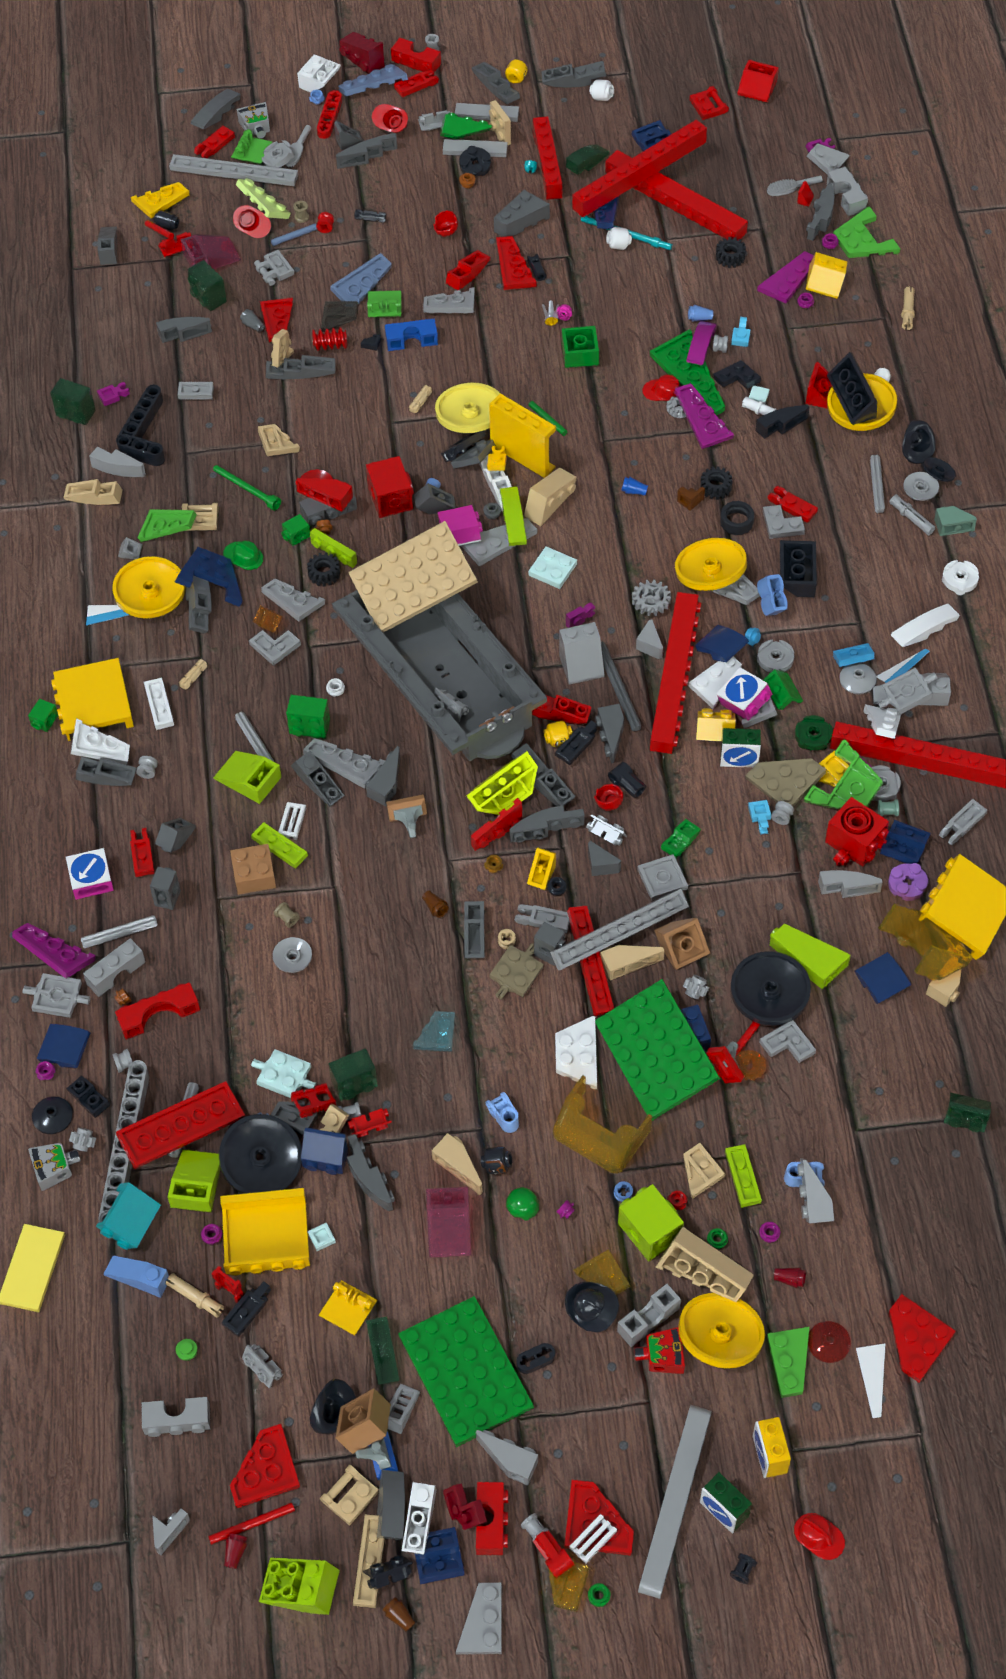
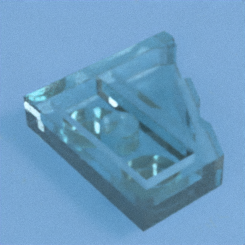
[413,1011,455,1052]

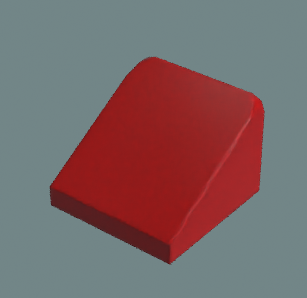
[797,181,814,206]

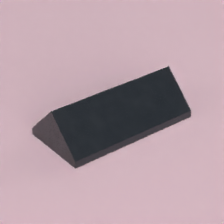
[827,352,877,425]

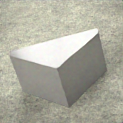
[636,620,663,659]

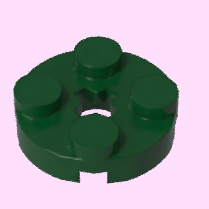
[795,715,833,751]

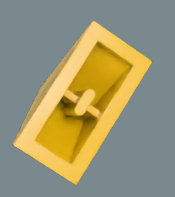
[527,847,556,890]

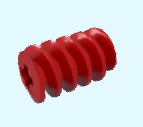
[312,327,347,351]

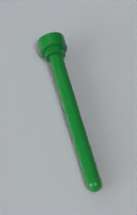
[213,465,281,511]

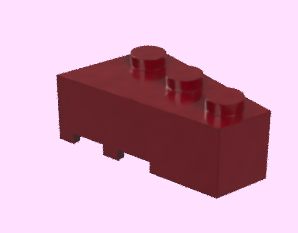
[339,32,385,74]

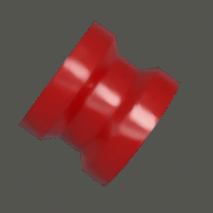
[316,212,334,233]

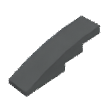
[472,62,520,104]
[191,89,241,129]
[336,133,397,169]
[266,355,335,379]

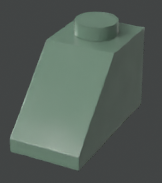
[934,506,977,536]

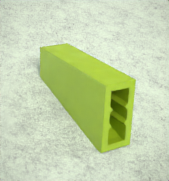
[770,924,850,989]

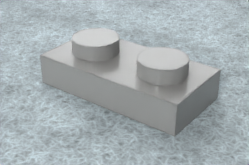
[178,382,214,399]

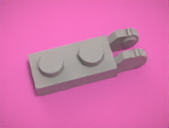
[939,799,988,845]
[514,904,570,933]

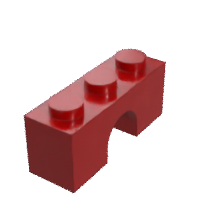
[391,38,441,73]
[476,1482,508,1555]

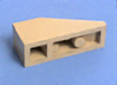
[926,943,964,1007]
[600,945,664,980]
[432,1133,483,1195]

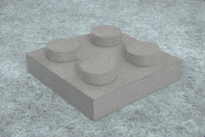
[637,854,688,901]

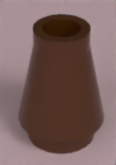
[422,891,449,918]
[383,1597,416,1632]

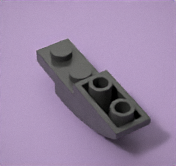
[541,61,606,88]
[806,183,834,241]
[186,576,212,633]
[511,743,575,806]
[509,805,584,843]
[347,1134,395,1211]

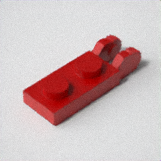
[394,70,439,98]
[194,126,235,159]
[768,486,818,523]
[130,828,155,877]

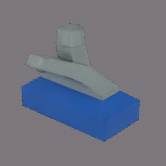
[355,1431,398,1481]

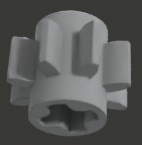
[683,975,709,999]
[69,1127,96,1152]

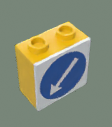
[753,1417,791,1478]

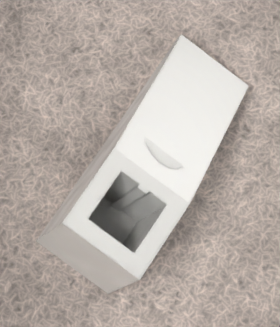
[402,1482,437,1554]

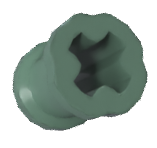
[878,799,899,816]

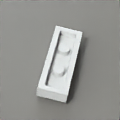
[144,678,174,730]

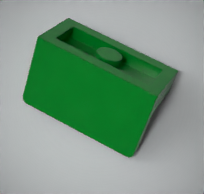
[763,669,803,710]

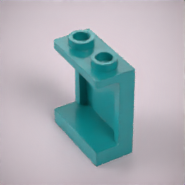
[96,1182,161,1250]

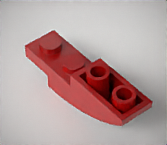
[532,695,591,724]

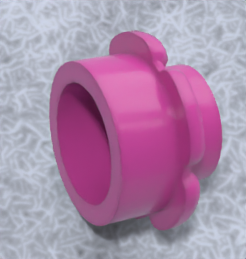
[557,304,572,321]

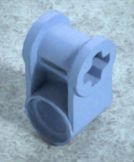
[485,1092,519,1133]
[784,1162,825,1187]

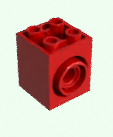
[366,456,413,518]
[825,797,889,867]

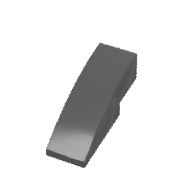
[156,317,212,343]
[76,757,137,786]
[464,901,484,959]
[377,1470,405,1540]

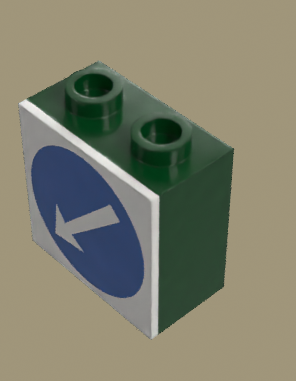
[720,728,761,768]
[700,1472,752,1534]

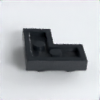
[713,360,761,389]

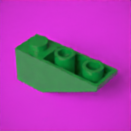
[440,113,492,140]

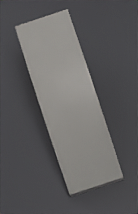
[89,447,146,477]
[818,870,883,898]

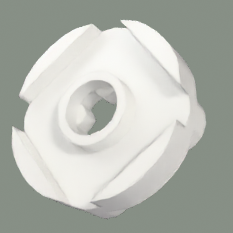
[942,560,979,595]

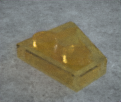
[574,1249,630,1295]
[548,1562,589,1612]

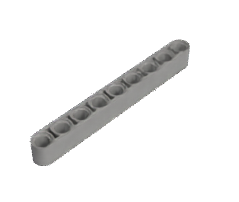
[99,1060,149,1222]
[638,1405,712,1599]

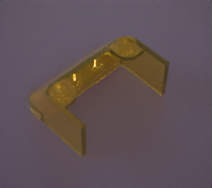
[878,903,973,981]
[553,1075,652,1173]

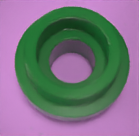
[707,1228,728,1249]
[588,1583,611,1607]

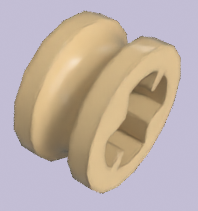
[498,929,516,949]

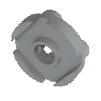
[262,140,294,168]
[757,640,794,673]
[872,766,901,801]

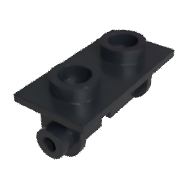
[363,1556,413,1590]

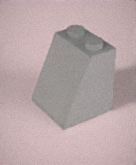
[559,622,604,685]

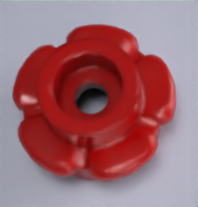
[833,849,850,866]
[667,1191,688,1210]

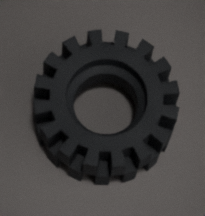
[716,237,746,268]
[700,466,733,500]
[307,552,340,587]

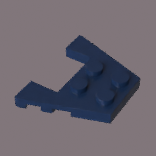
[175,547,243,607]

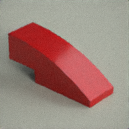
[445,250,491,290]

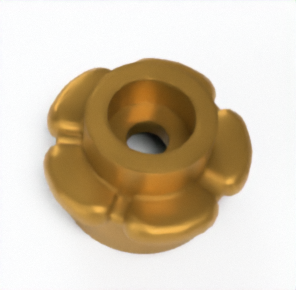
[484,855,503,873]

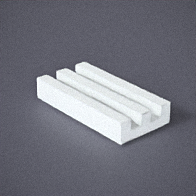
[278,802,306,840]
[570,1514,617,1564]

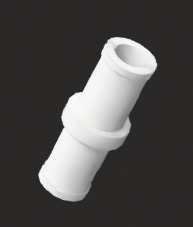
[742,397,777,415]

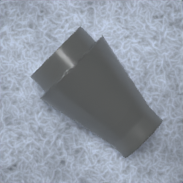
[240,309,265,332]

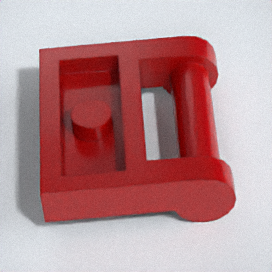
[689,86,729,120]

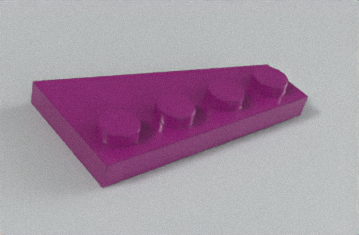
[757,251,814,304]
[675,383,734,449]
[12,923,96,979]

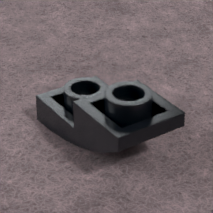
[66,1075,110,1118]

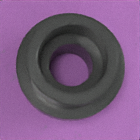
[483,503,501,519]

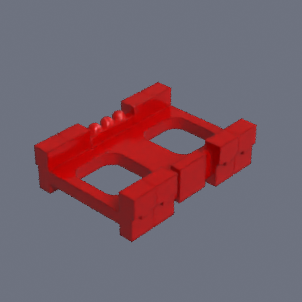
[291,1083,336,1118]
[211,1266,244,1303]

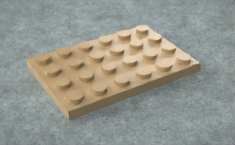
[348,521,478,632]

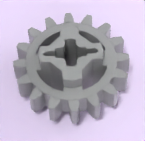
[632,580,671,616]

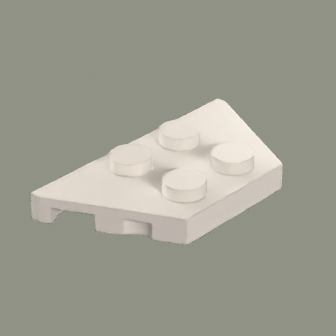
[555,1016,597,1089]

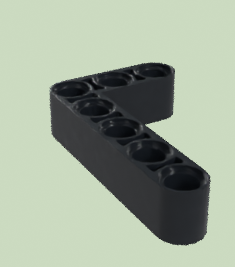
[116,384,165,466]

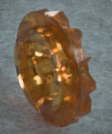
[735,1050,766,1081]

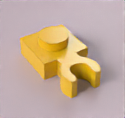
[487,446,507,471]

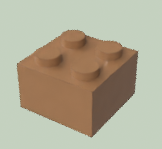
[230,844,276,895]
[336,1389,391,1454]

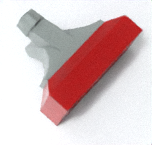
[706,1041,744,1083]

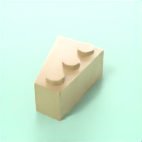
[524,467,577,526]

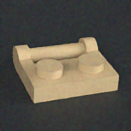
[182,503,219,531]
[320,1465,379,1526]

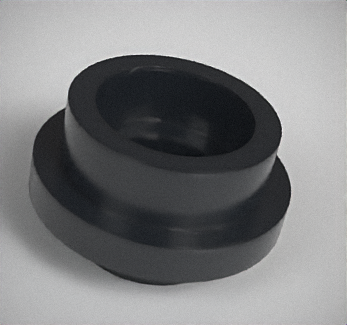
[547,877,567,896]

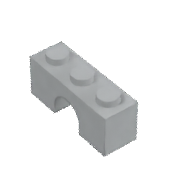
[827,167,868,216]
[83,938,145,997]
[617,1284,681,1347]
[142,1397,210,1437]

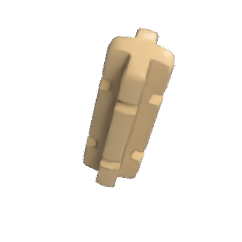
[409,385,432,413]
[179,659,207,690]

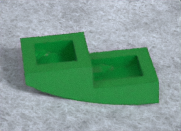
[661,819,701,858]

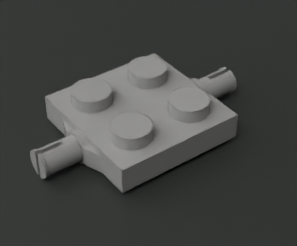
[877,668,938,715]
[23,973,90,1018]

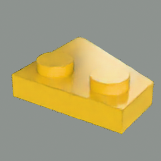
[819,750,849,787]

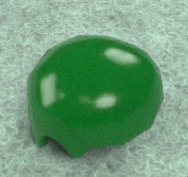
[506,1187,539,1221]

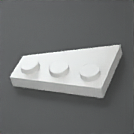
[688,656,742,709]
[864,704,901,739]
[71,719,130,765]

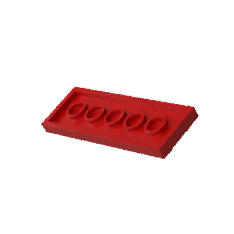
[116,1081,245,1169]

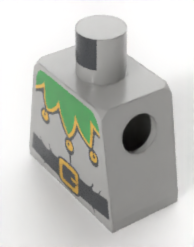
[237,102,270,138]
[28,1143,81,1191]

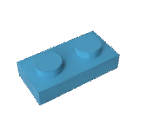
[833,643,874,667]

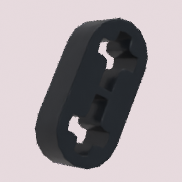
[516,1343,555,1374]

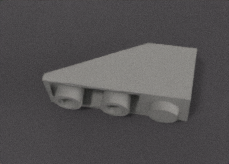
[797,1158,834,1223]
[476,1430,538,1485]

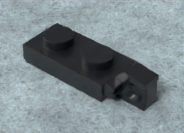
[441,430,486,462]
[555,720,597,765]
[222,1281,271,1337]

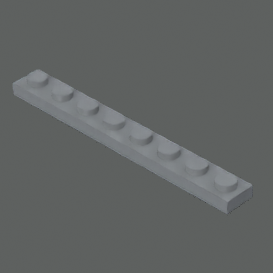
[169,154,298,186]
[550,889,689,970]

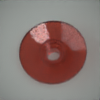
[808,1321,851,1363]

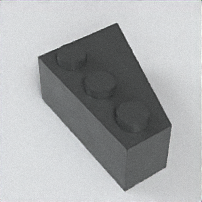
[494,190,550,237]

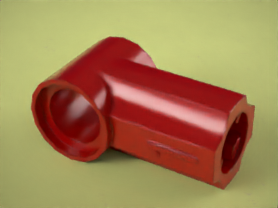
[533,1530,575,1579]

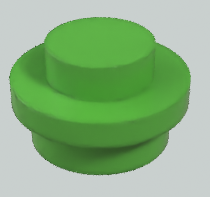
[176,1339,198,1360]

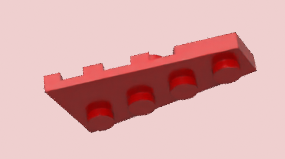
[496,236,537,290]

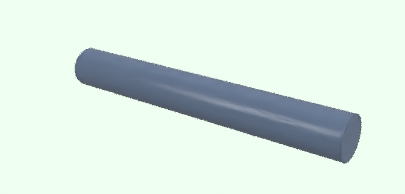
[271,223,317,246]

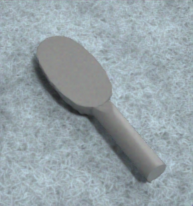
[285,125,311,168]
[767,175,822,196]

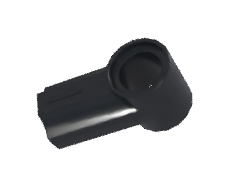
[608,762,646,798]

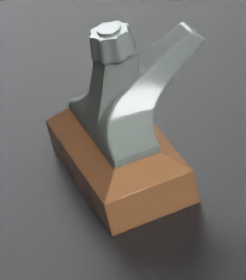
[386,795,427,838]

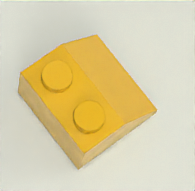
[806,252,847,299]

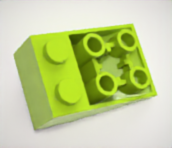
[213,751,281,804]
[168,1150,220,1212]
[259,1558,340,1615]

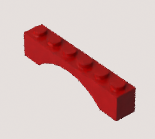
[533,116,562,200]

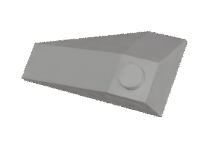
[873,673,951,706]

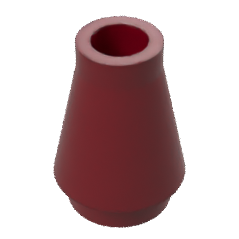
[774,1267,806,1289]
[224,1533,248,1569]

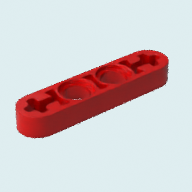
[317,90,342,139]

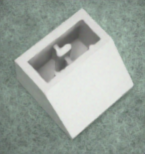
[297,54,341,92]

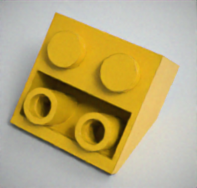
[696,708,736,741]

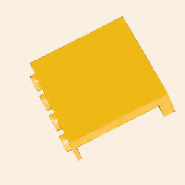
[489,393,556,478]
[51,658,134,741]
[918,854,1006,960]
[220,1188,310,1276]

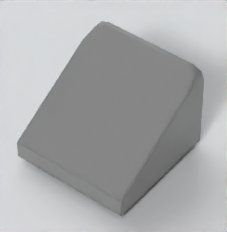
[118,537,142,559]

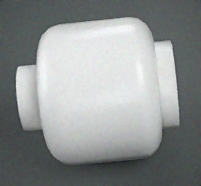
[590,79,614,101]
[606,227,632,250]

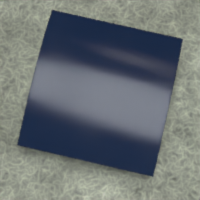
[631,120,671,151]
[695,625,749,662]
[880,820,931,864]
[854,952,911,1004]
[37,1024,91,1068]
[415,1527,465,1584]

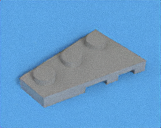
[423,287,475,314]
[261,579,325,621]
[456,1583,502,1654]

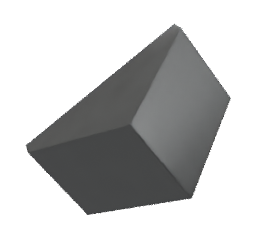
[334,120,363,150]
[588,841,621,876]

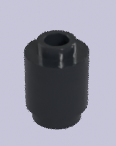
[154,210,180,231]

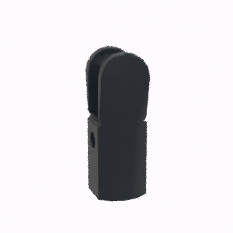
[527,254,546,281]

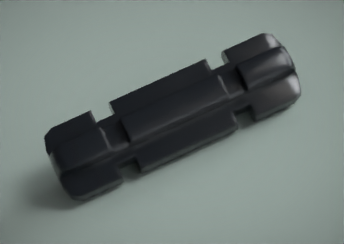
[354,209,386,222]

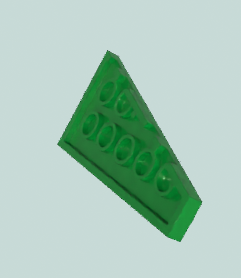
[650,329,725,416]

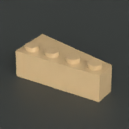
[656,1227,753,1302]

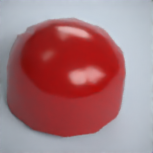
[433,210,458,237]
[594,784,624,811]

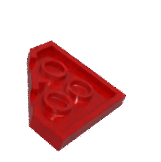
[889,1294,956,1383]
[230,1424,300,1509]
[564,1480,634,1556]

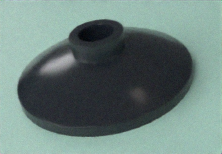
[923,457,956,482]
[32,1097,73,1134]

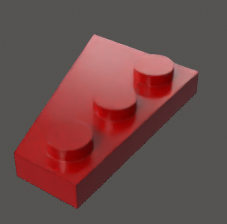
[260,298,293,342]
[471,798,523,851]

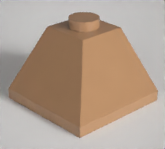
[654,918,710,970]

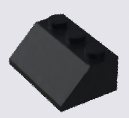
[780,540,817,597]

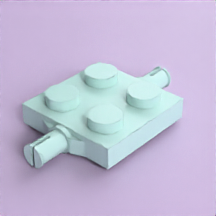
[251,1049,317,1098]

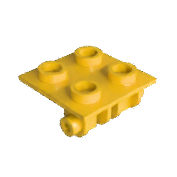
[319,1280,377,1336]

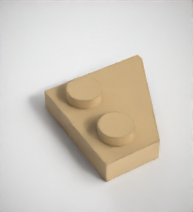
[271,329,294,368]
[258,424,300,456]

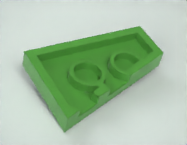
[138,510,197,542]
[767,1327,809,1398]

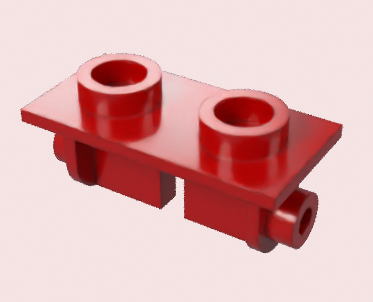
[158,232,195,257]
[348,1108,392,1138]

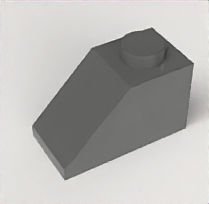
[414,483,456,514]
[155,818,196,852]

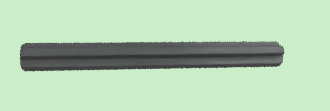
[601,642,642,732]

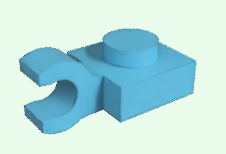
[731,317,751,347]
[748,800,771,834]

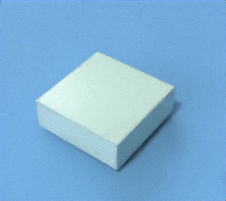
[749,386,770,404]
[307,1223,336,1251]

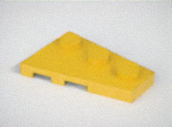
[131,182,189,219]

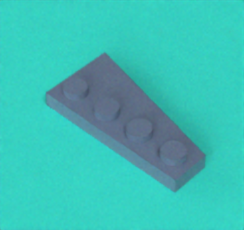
[338,64,408,96]
[330,253,392,311]

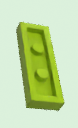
[310,528,357,568]
[251,822,308,869]
[725,1144,762,1208]

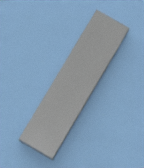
[455,103,519,122]
[443,139,508,157]

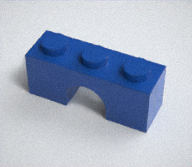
[385,319,438,351]

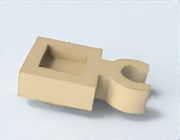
[320,1104,349,1133]

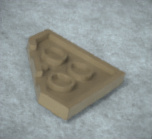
[745,758,826,807]

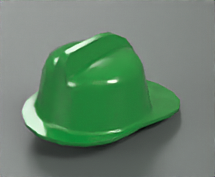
[223,541,263,570]

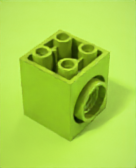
[618,1184,684,1262]

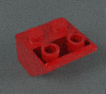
[737,60,779,102]

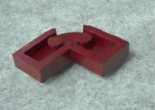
[443,1483,487,1530]

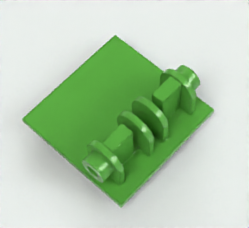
[231,129,272,164]
[367,291,401,317]

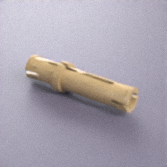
[901,286,915,330]
[166,1273,224,1318]

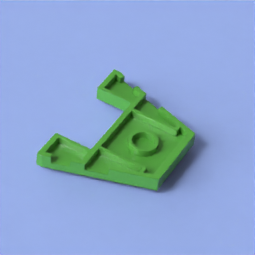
[833,206,900,258]
[804,739,883,810]

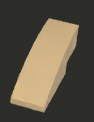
[64,479,123,505]

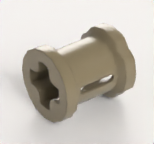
[293,201,309,223]
[274,902,300,928]

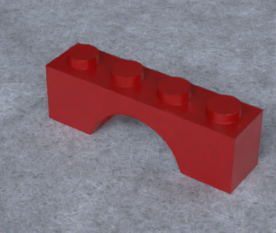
[115,982,200,1040]

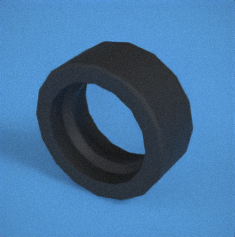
[720,501,754,535]

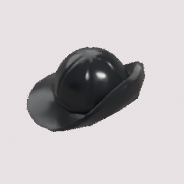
[902,420,936,464]
[565,1282,619,1332]
[310,1379,356,1435]

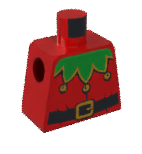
[634,1327,685,1374]

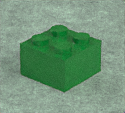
[561,326,599,368]
[286,695,330,739]

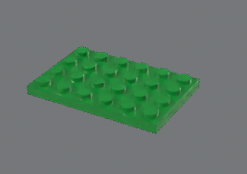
[595,979,721,1121]
[398,1296,534,1447]

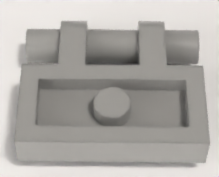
[254,250,294,286]

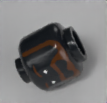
[481,1146,513,1175]

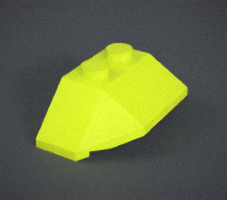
[466,751,538,815]

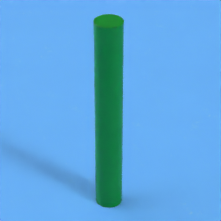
[528,401,567,436]

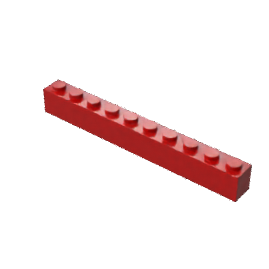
[572,119,707,217]
[605,150,748,241]
[650,592,701,754]
[830,721,1006,789]

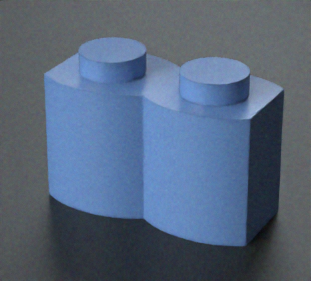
[757,574,788,616]

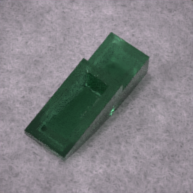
[566,144,610,175]
[366,1316,400,1385]

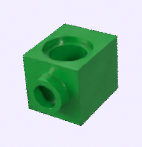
[281,514,310,546]
[28,698,58,732]

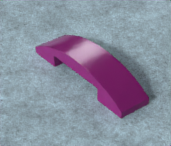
[686,321,717,365]

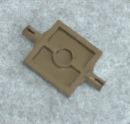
[489,943,544,1000]

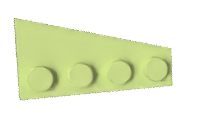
[236,178,291,219]

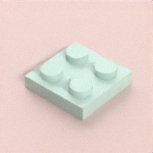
[528,547,577,589]

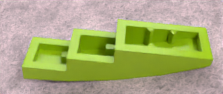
[500,487,527,546]

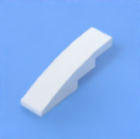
[479,455,512,511]
[891,604,960,647]

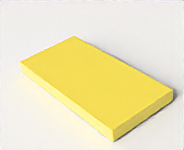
[0,1224,65,1312]

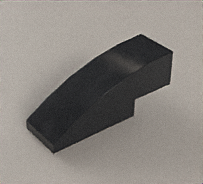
[755,405,810,439]

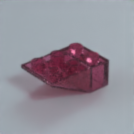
[181,234,241,275]
[426,1187,471,1257]

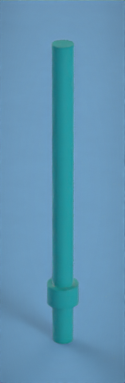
[581,216,673,250]

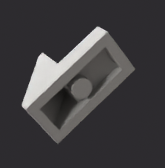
[153,1509,190,1555]

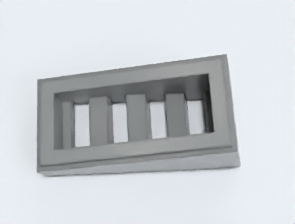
[387,1384,420,1434]

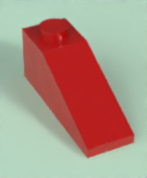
[296,478,353,512]

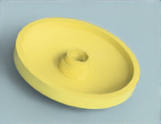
[435,383,500,433]

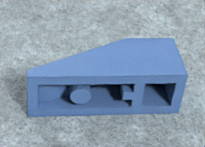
[104,1256,170,1298]

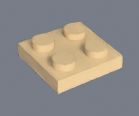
[489,100,511,145]

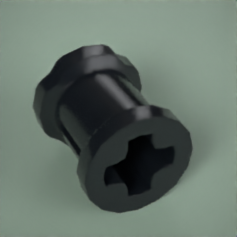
[730,1553,757,1584]

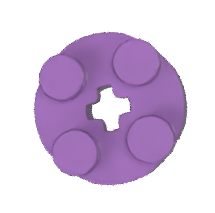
[888,863,928,901]

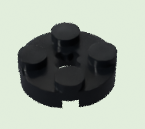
[459,146,491,178]

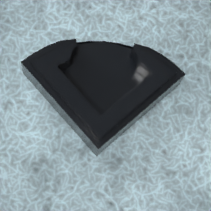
[361,334,382,351]

